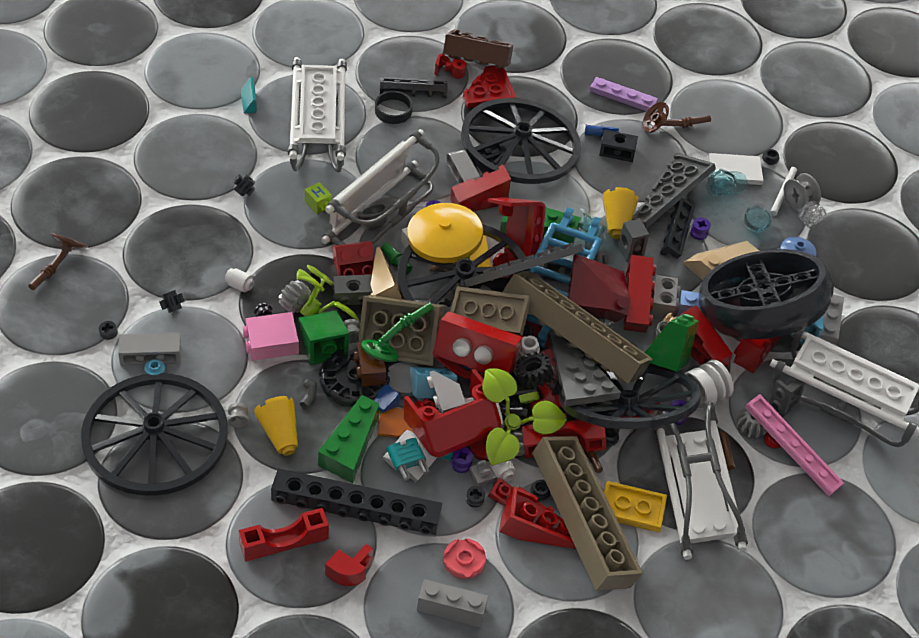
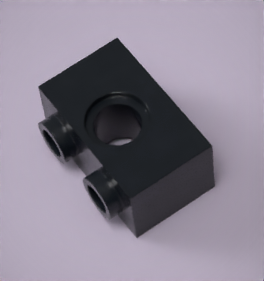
[599,129,638,162]

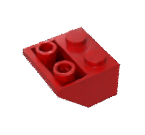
[332,241,374,276]

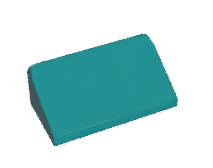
[241,77,257,113]

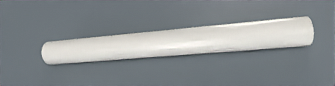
[770,167,797,216]

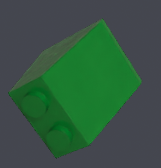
[299,311,349,365]
[644,314,699,372]

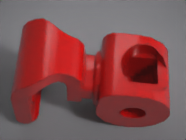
[434,54,466,79]

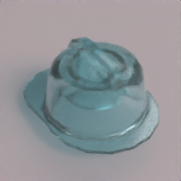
[706,169,748,196]
[579,208,609,237]

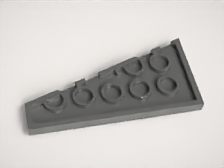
[632,153,716,228]
[464,243,584,287]
[548,331,621,407]

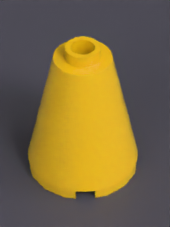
[602,187,638,240]
[254,396,298,456]

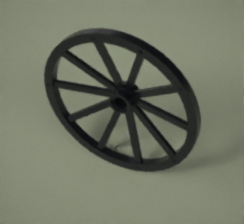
[461,98,581,184]
[398,224,530,304]
[558,363,700,429]
[81,373,228,496]

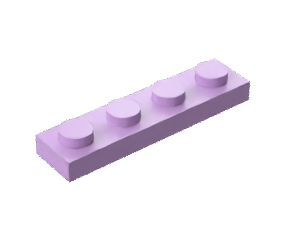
[590,77,658,112]

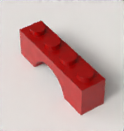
[522,420,607,458]
[239,508,329,562]

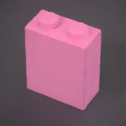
[243,312,299,361]

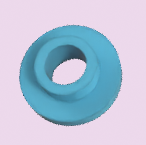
[145,359,165,375]

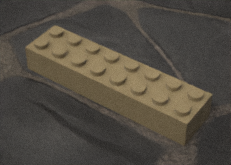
[503,270,652,383]
[532,437,643,591]

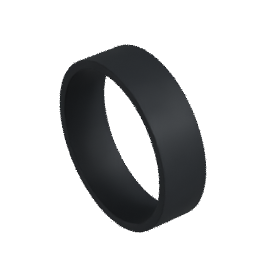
[375,91,413,124]

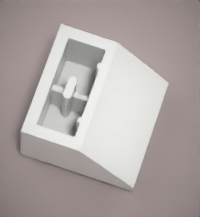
[427,371,466,411]

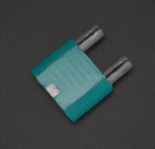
[386,438,429,481]

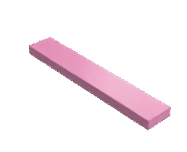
[745,394,844,496]

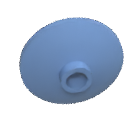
[780,237,816,257]

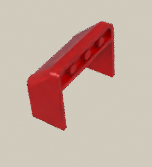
[488,198,546,278]
[404,369,501,457]

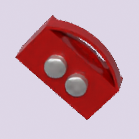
[432,311,522,380]

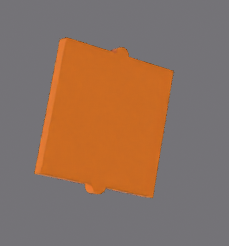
[378,408,414,438]

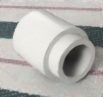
[225,268,254,293]
[489,461,516,482]

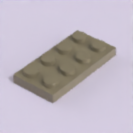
[450,286,531,335]

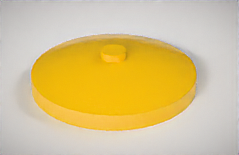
[407,203,483,263]

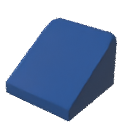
[373,385,400,413]

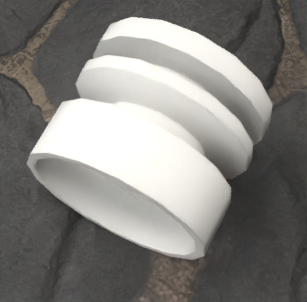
[681,360,734,411]

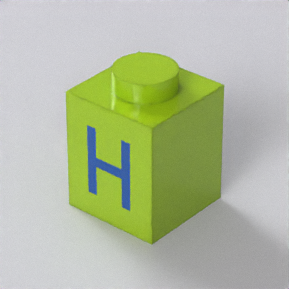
[305,182,332,215]

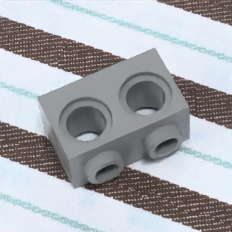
[650,275,681,317]

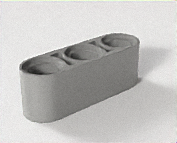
[446,150,481,184]

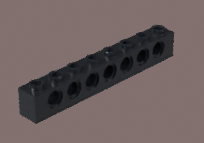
[271,468,442,535]

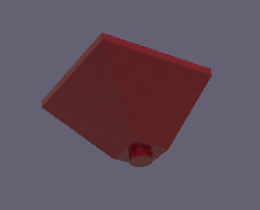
[568,254,630,323]

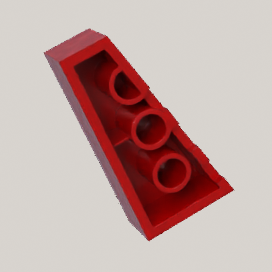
[623,255,656,333]

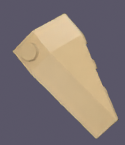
[684,241,759,280]
[370,246,403,300]

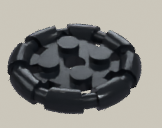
[319,348,390,407]

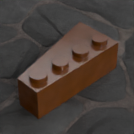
[443,29,514,68]

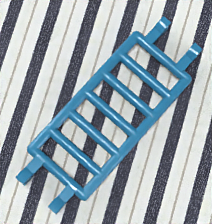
[526,207,602,348]

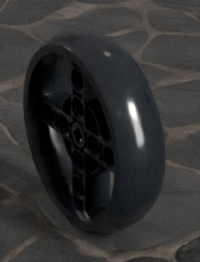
[699,249,834,339]

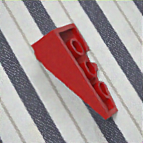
[499,486,576,549]

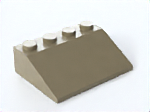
[358,295,445,366]

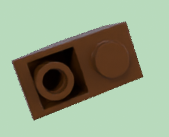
[353,343,386,386]

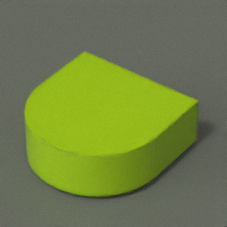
[519,392,540,404]

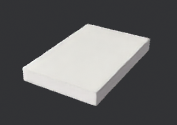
[708,153,763,185]

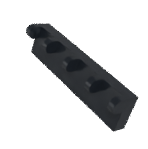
[380,78,448,98]
[660,198,695,259]

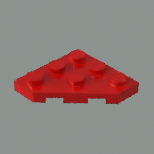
[463,65,516,108]

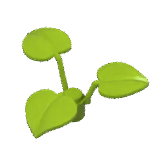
[297,265,360,322]
[482,368,567,466]

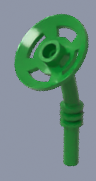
[361,302,434,362]

